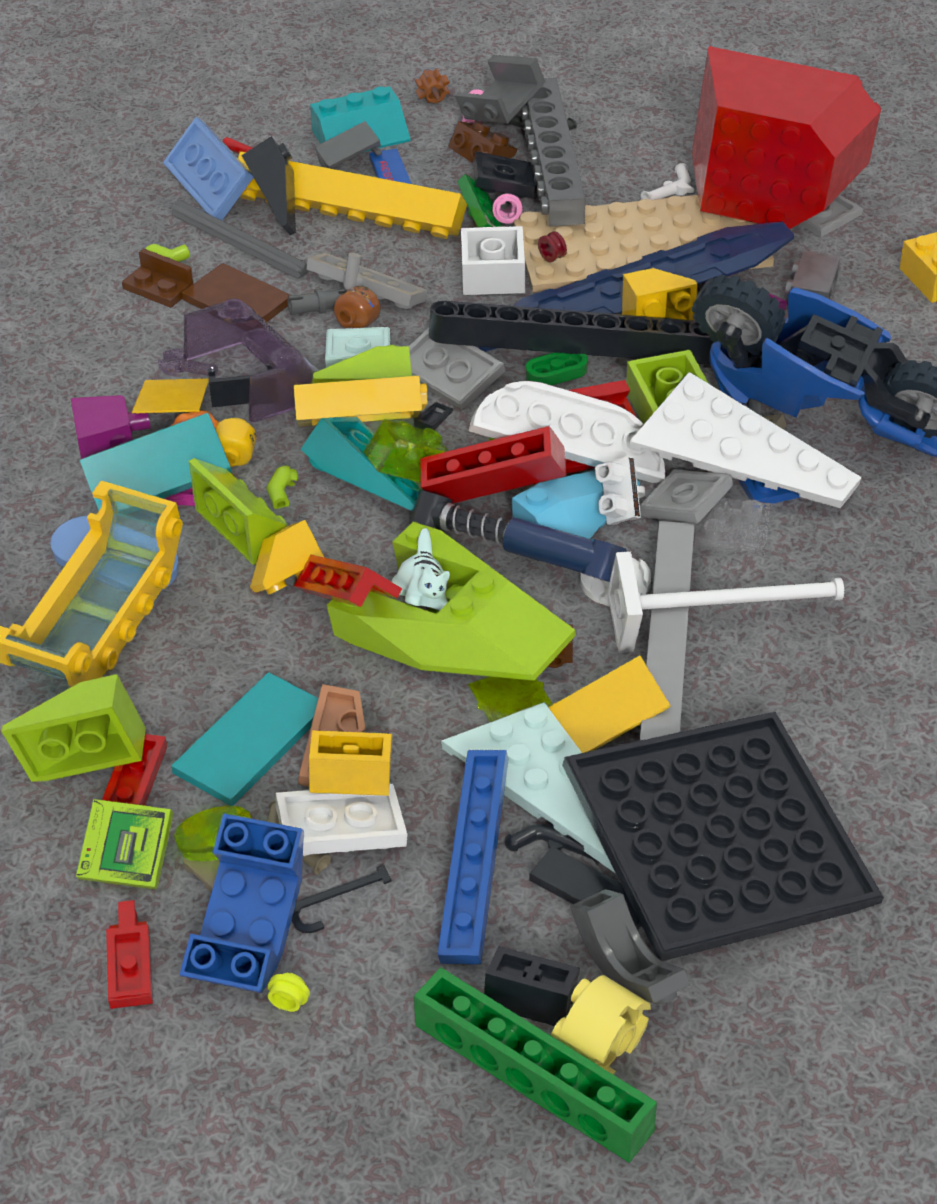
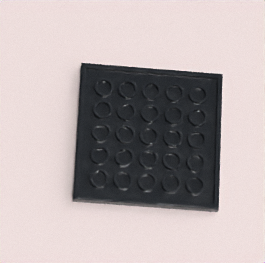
[562,712,884,961]

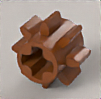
[415,68,450,103]

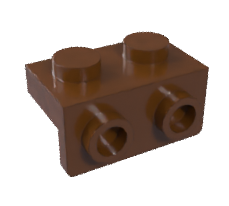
[448,120,518,163]

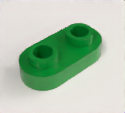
[526,353,588,386]

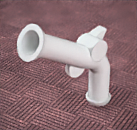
[641,163,694,200]

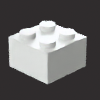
[461,226,525,295]

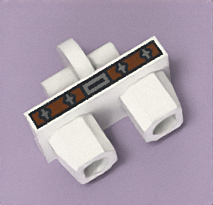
[595,456,645,525]

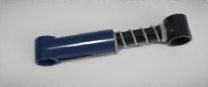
[409,490,627,582]

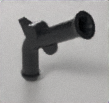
[504,822,600,866]

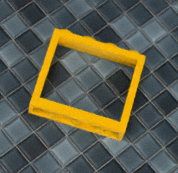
[294,376,428,427]

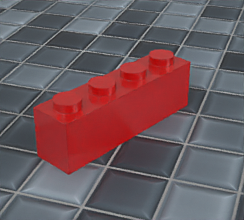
[420,426,566,504]

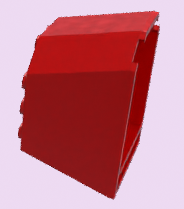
[691,46,882,229]

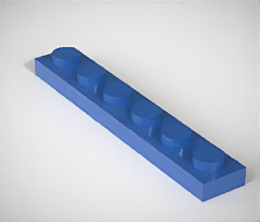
[437,750,509,964]

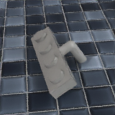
[306,253,427,309]

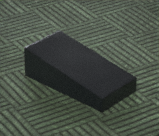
[414,402,453,434]

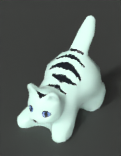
[392,528,450,611]

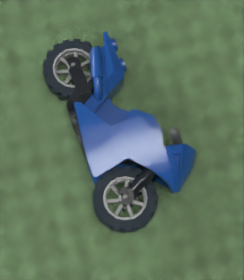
[692,275,937,457]

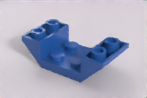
[179,813,304,993]

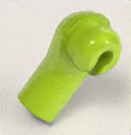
[145,244,190,262]
[266,465,298,509]

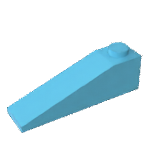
[512,470,640,539]

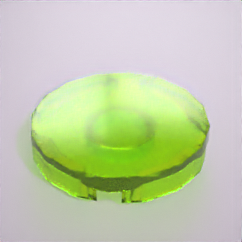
[174,805,252,862]

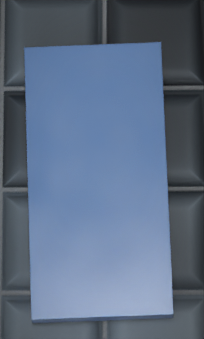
[163,117,254,220]

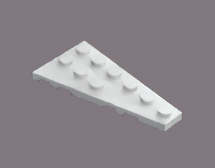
[629,372,861,508]

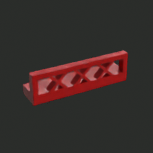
[294,555,402,607]

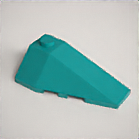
[300,417,420,511]

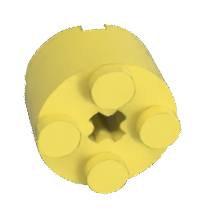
[551,975,651,1074]

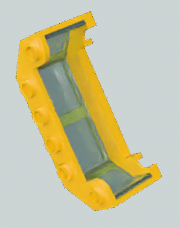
[0,480,183,687]

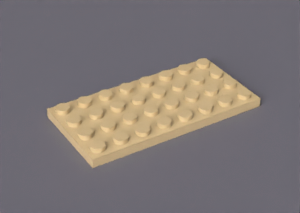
[512,195,774,293]

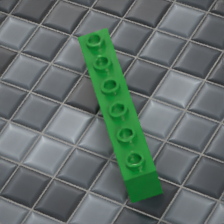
[414,967,657,1163]

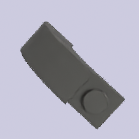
[570,889,690,1006]

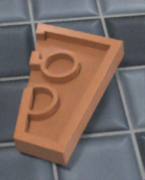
[298,684,366,787]

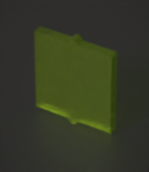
[468,677,553,722]

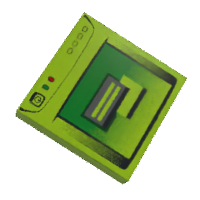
[76,799,174,890]

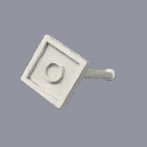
[607,552,844,653]

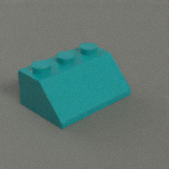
[310,86,411,152]

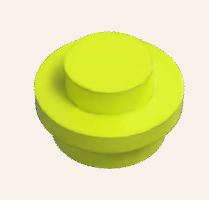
[268,973,310,1012]

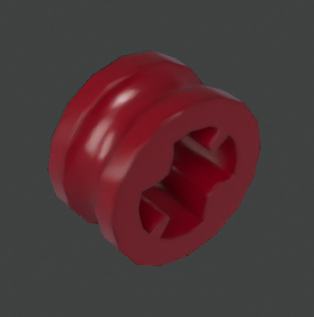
[538,231,567,263]

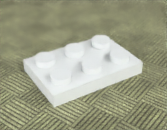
[276,784,407,856]

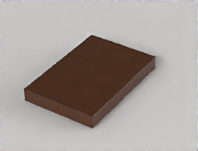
[181,263,290,334]

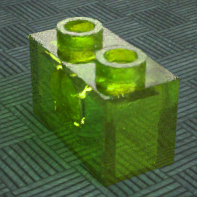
[364,419,449,483]

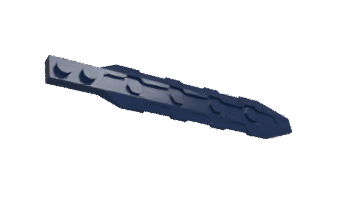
[475,221,794,352]

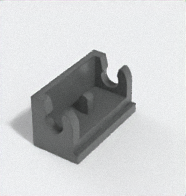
[315,121,382,170]

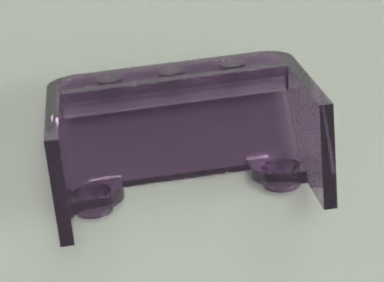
[184,299,319,423]

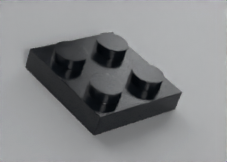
[473,151,535,199]

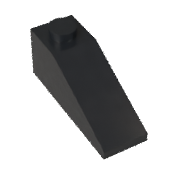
[241,136,296,235]

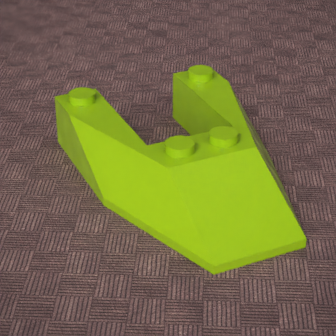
[327,522,576,681]

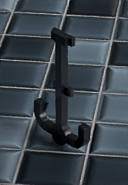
[292,865,392,933]

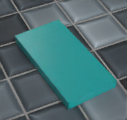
[80,413,232,515]
[171,672,319,807]

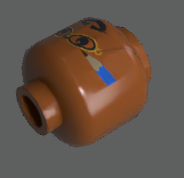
[334,286,381,328]

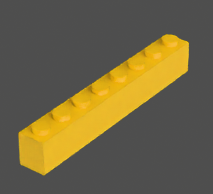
[238,152,467,239]

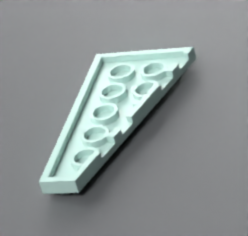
[441,703,615,873]

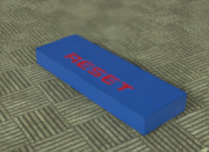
[369,148,412,184]

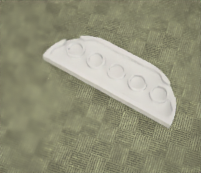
[469,381,665,483]

